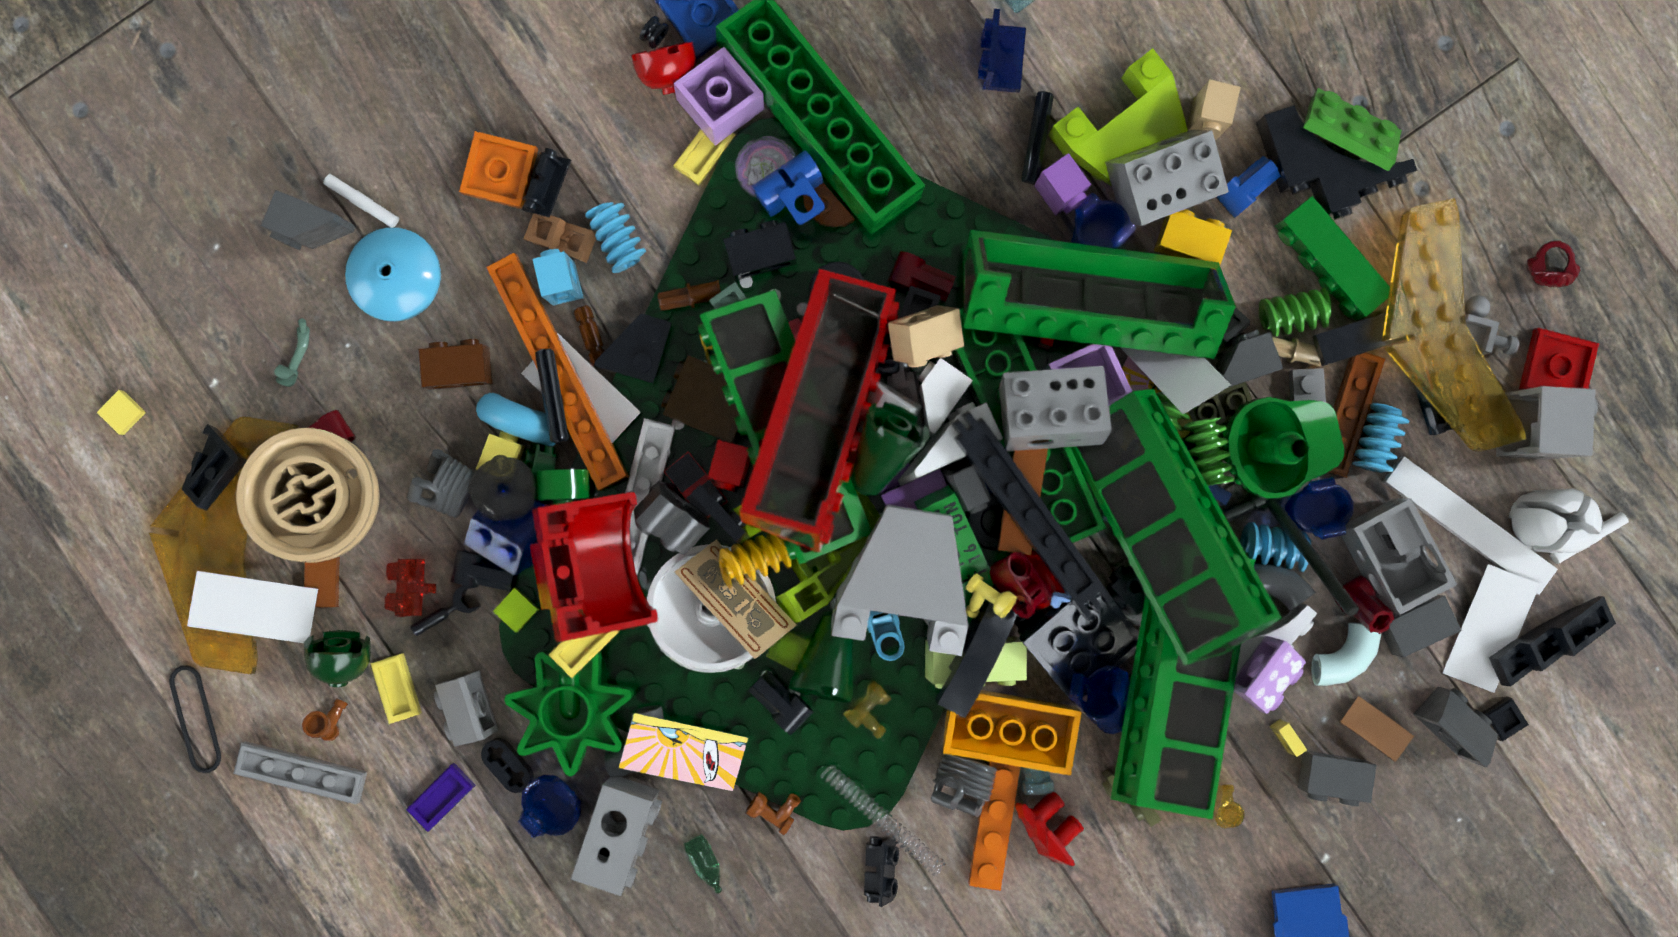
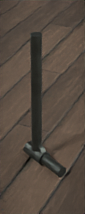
[1222,494,1359,616]

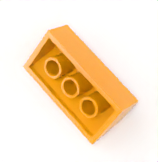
[943,690,1082,776]

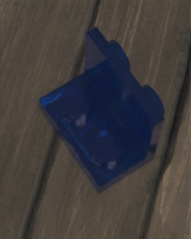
[978,8,1026,93]

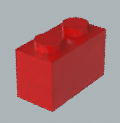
[708,440,751,492]

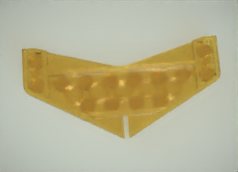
[1382,198,1527,452]
[149,417,298,675]

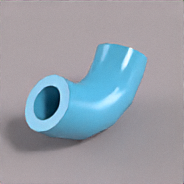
[476,393,556,447]

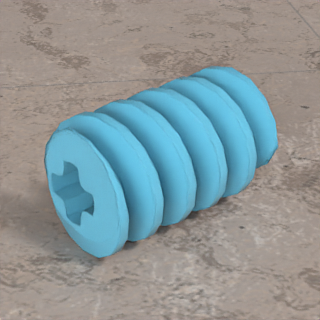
[585,202,646,273]
[1352,403,1409,473]
[1240,522,1311,572]

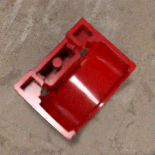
[530,492,658,642]

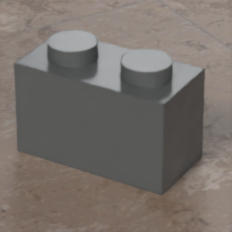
[1382,595,1462,657]
[1298,751,1377,806]

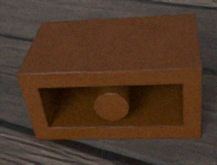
[419,339,492,390]

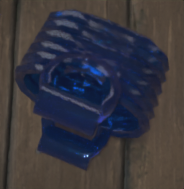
[1072,193,1136,249]
[1285,477,1354,540]
[1069,665,1130,734]
[517,775,581,839]

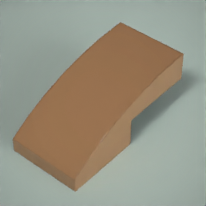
[523,214,596,263]
[1340,696,1414,762]

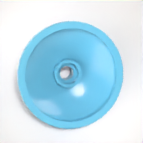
[345,227,441,322]

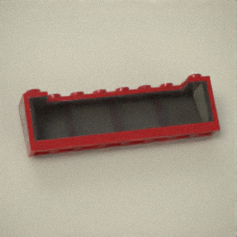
[740,269,900,553]

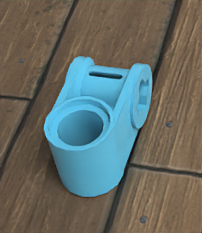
[867,611,905,661]

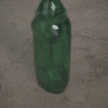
[684,834,722,894]

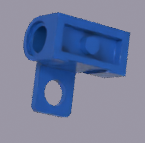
[751,150,825,225]

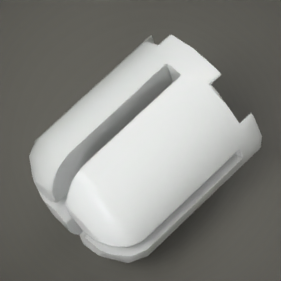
[1509,489,1602,553]

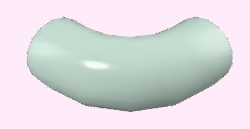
[1311,623,1382,686]

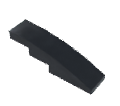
[1312,301,1434,366]
[935,584,1022,718]
[1489,596,1616,687]

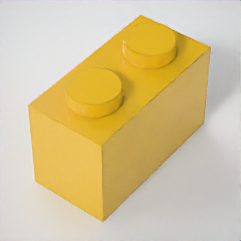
[1153,209,1232,265]

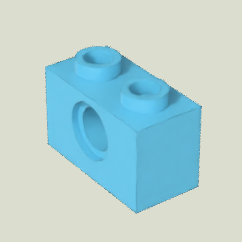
[533,249,583,306]

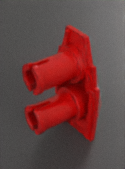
[1015,790,1084,866]

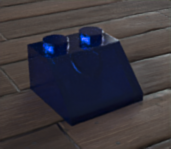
[464,480,545,576]

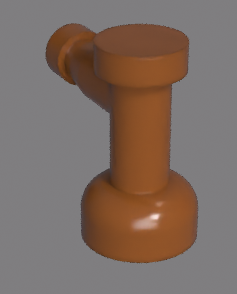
[302,698,348,741]
[745,792,801,835]

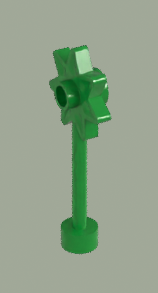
[504,469,634,776]

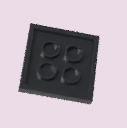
[1018,596,1139,705]

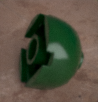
[304,630,371,687]

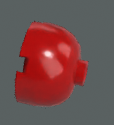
[631,41,696,95]

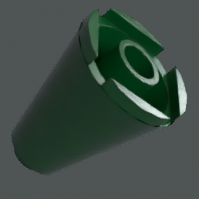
[851,402,930,496]
[789,611,853,703]

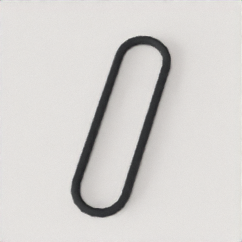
[169,665,221,773]

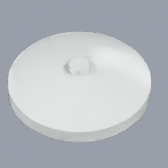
[647,544,776,673]

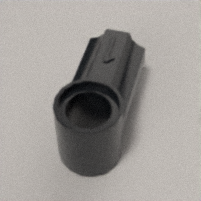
[450,550,518,592]
[749,670,814,735]

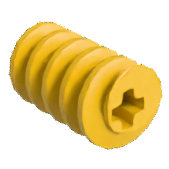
[719,533,792,589]

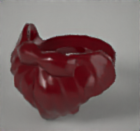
[1527,241,1581,288]

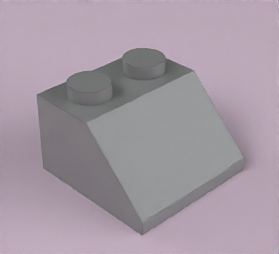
[434,670,498,747]

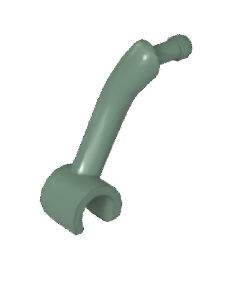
[274,318,310,387]

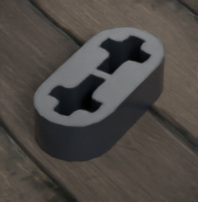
[481,738,533,793]

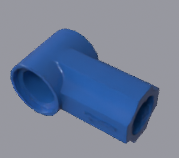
[1216,156,1281,218]

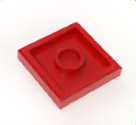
[1519,328,1599,390]

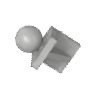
[1455,295,1519,356]

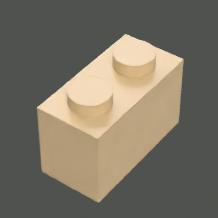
[1187,79,1241,140]
[888,305,964,367]

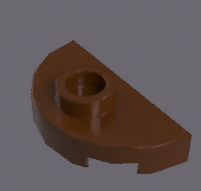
[803,183,855,228]

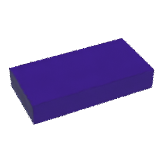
[406,763,476,832]

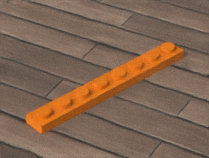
[486,253,629,491]

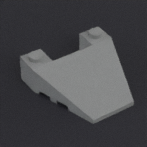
[831,504,968,656]

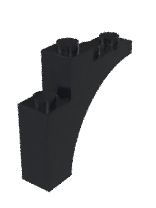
[1256,105,1417,220]

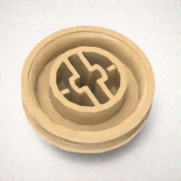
[236,428,380,563]

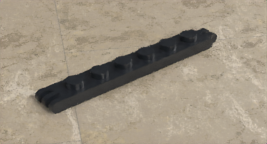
[951,411,1113,621]

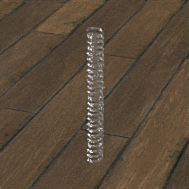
[820,765,946,876]

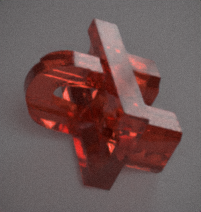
[384,558,436,617]

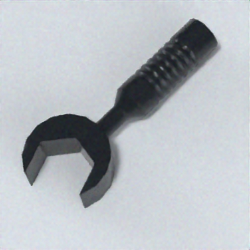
[410,585,481,636]

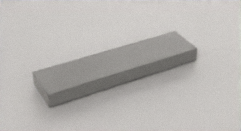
[233,741,367,804]

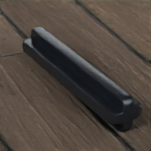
[1022,91,1054,184]
[535,349,569,443]

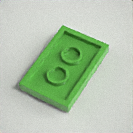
[1303,88,1401,171]

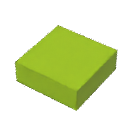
[493,587,540,633]

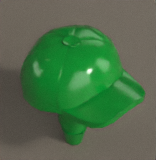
[1221,397,1344,499]

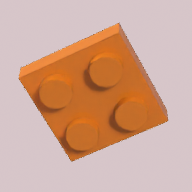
[459,131,538,209]

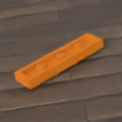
[968,761,1021,891]

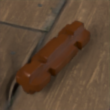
[574,305,605,367]

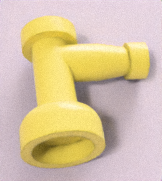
[966,573,1017,618]

